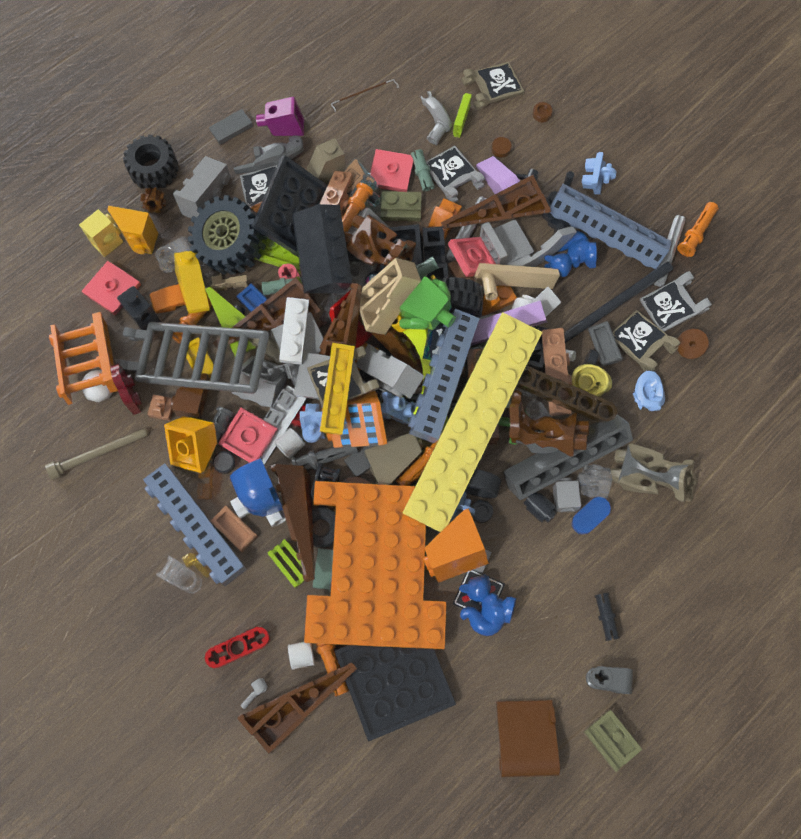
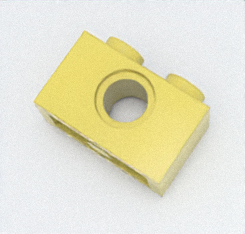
[79,209,123,257]

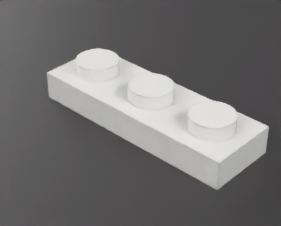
[279,297,309,365]

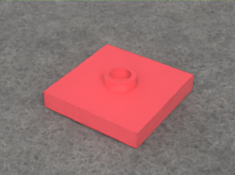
[368,149,414,192]
[448,237,496,277]
[82,261,141,315]
[218,407,278,463]

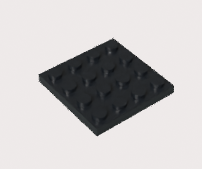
[251,155,328,257]
[335,645,456,742]

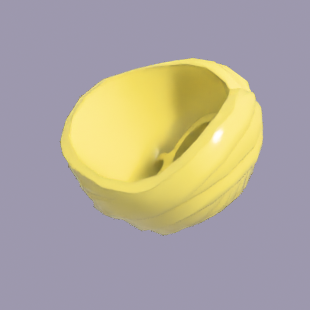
[571,364,612,397]

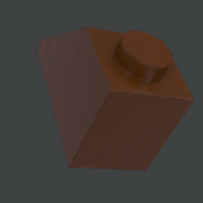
[171,373,211,420]

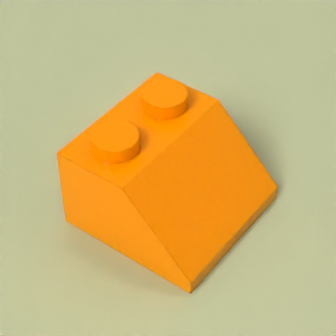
[108,206,158,254]
[164,416,217,473]

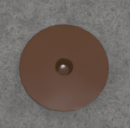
[677,329,709,359]

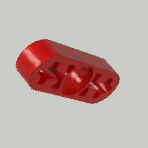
[205,627,270,669]

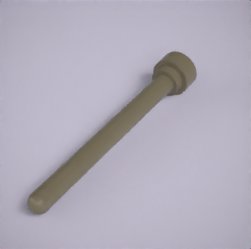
[45,428,149,481]

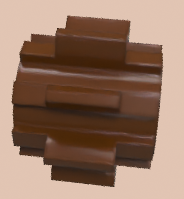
[140,187,166,214]

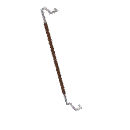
[331,79,399,112]

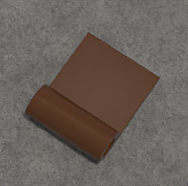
[496,700,560,777]

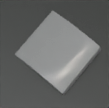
[293,352,330,400]

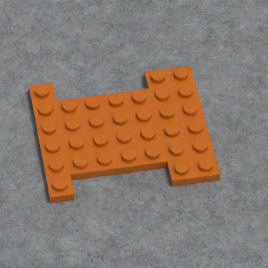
[304,481,446,649]

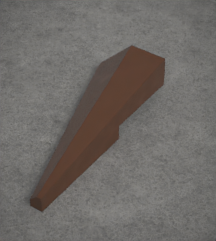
[441,175,551,229]
[213,276,321,349]
[319,283,362,356]
[358,311,423,385]
[271,464,315,582]
[237,663,357,754]

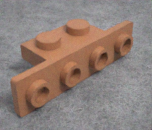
[320,171,353,216]
[541,328,572,416]

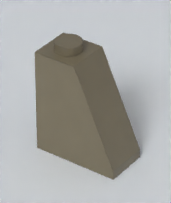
[306,138,346,185]
[364,433,423,485]

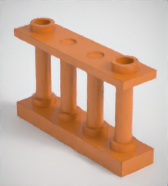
[49,312,118,405]

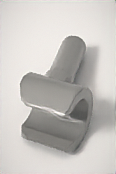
[241,678,267,709]

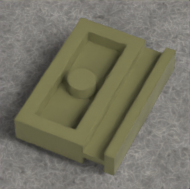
[381,191,421,222]
[583,710,642,772]

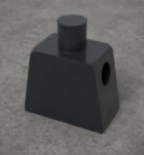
[117,286,162,330]

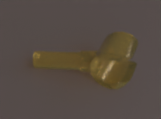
[182,553,210,579]

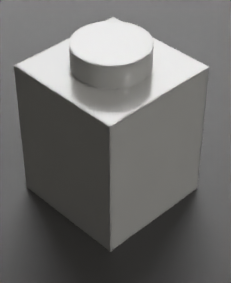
[553,478,581,513]

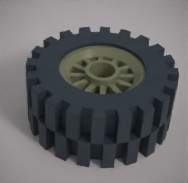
[188,195,267,275]

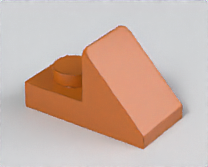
[428,199,462,241]
[482,285,517,316]

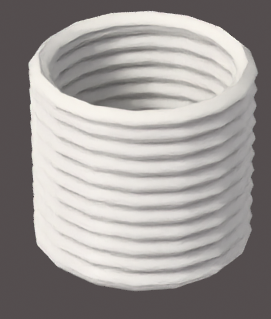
[274,428,305,459]
[288,642,315,670]

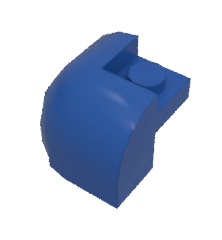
[230,458,283,517]

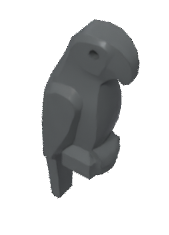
[234,136,304,174]

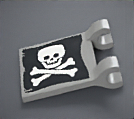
[426,146,485,203]
[240,165,277,207]
[640,271,712,332]

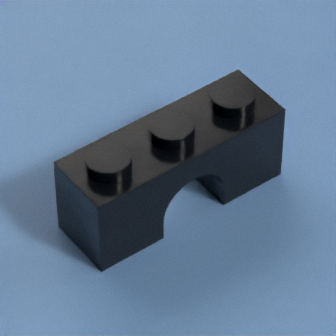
[422,226,448,280]

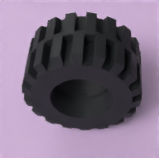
[123,134,179,190]
[440,277,484,318]

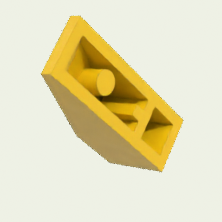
[174,251,209,314]

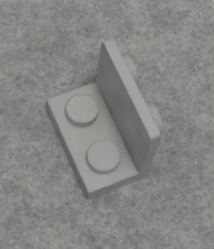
[480,220,534,265]

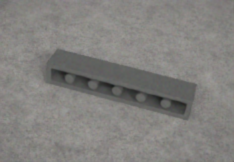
[503,414,633,500]

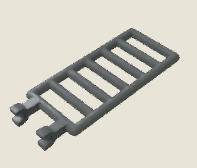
[115,322,269,394]

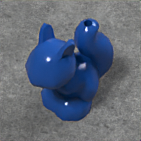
[544,230,597,277]
[459,574,517,636]

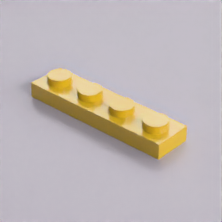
[319,343,355,435]

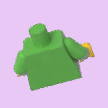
[391,275,456,332]

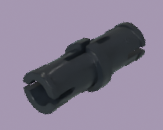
[595,593,620,641]

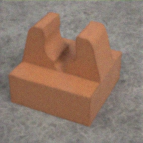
[147,395,173,421]

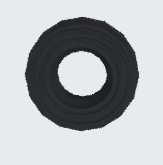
[312,508,336,548]

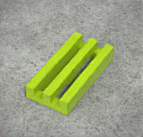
[453,93,472,138]
[268,539,304,589]

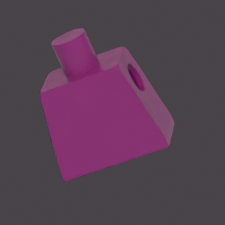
[256,97,304,136]

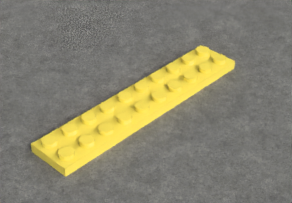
[403,312,542,532]

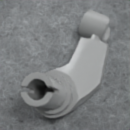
[421,91,452,145]

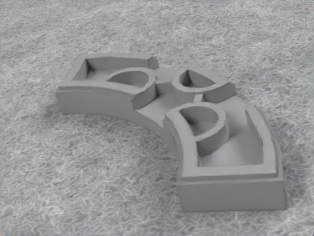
[507,227,576,267]

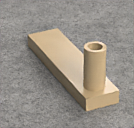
[474,263,560,300]

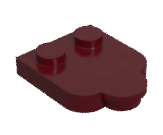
[110,364,142,415]

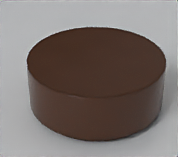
[532,102,553,123]
[491,137,511,158]

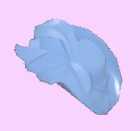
[633,371,665,411]

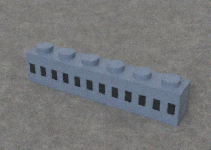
[549,184,671,269]
[408,309,480,443]
[143,464,247,586]

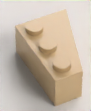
[359,258,421,335]

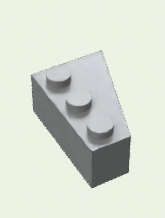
[173,156,230,218]
[356,344,424,398]

